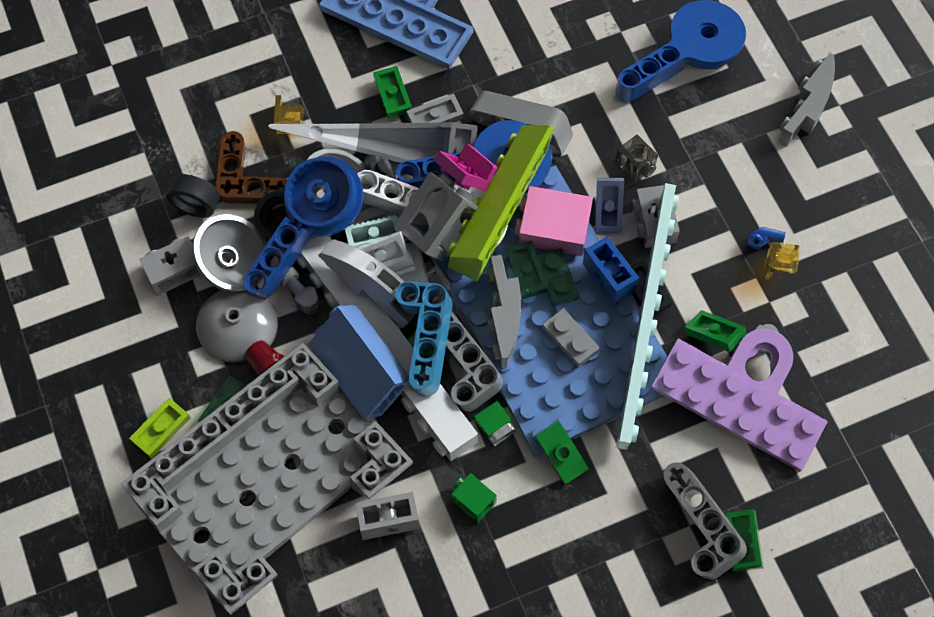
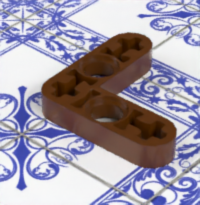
[216,131,287,204]

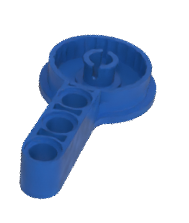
[615,0,746,102]
[395,120,552,194]
[244,157,364,299]

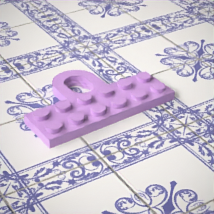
[651,329,828,471]

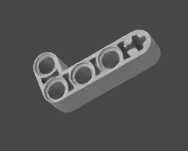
[469,91,573,158]
[430,301,503,412]
[664,462,747,580]

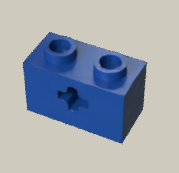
[582,236,639,305]

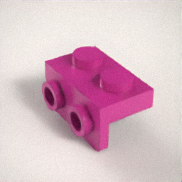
[434,144,497,191]

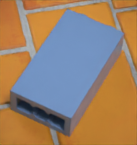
[308,304,410,420]

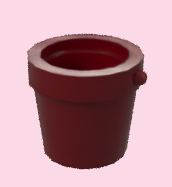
[244,340,285,378]

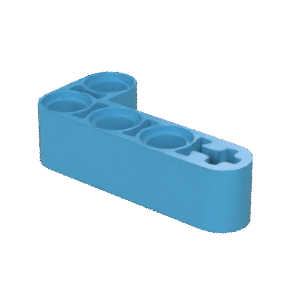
[395,281,452,397]

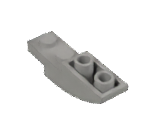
[779,53,835,146]
[318,239,415,328]
[486,255,521,369]

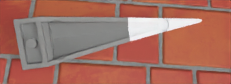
[268,122,477,173]

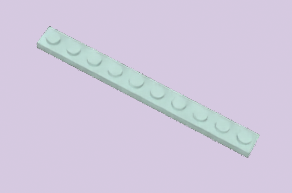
[616,183,679,450]

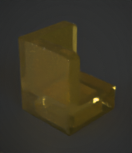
[274,95,304,134]
[764,242,799,279]

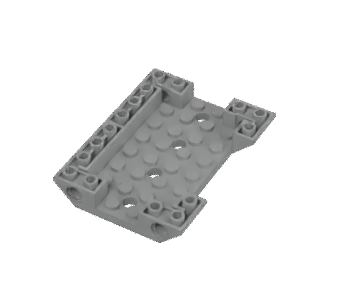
[121,343,413,615]

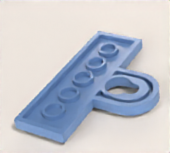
[319,0,473,70]

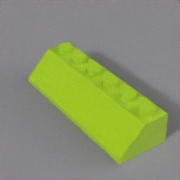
[446,125,555,282]

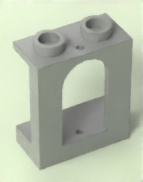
[394,172,479,261]

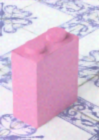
[515,186,593,256]

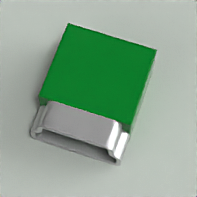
[474,401,517,446]

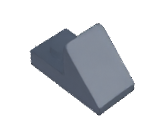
[594,178,624,232]

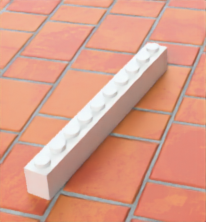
[296,236,478,461]

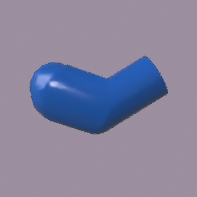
[747,227,786,249]

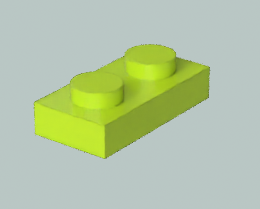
[129,398,191,459]

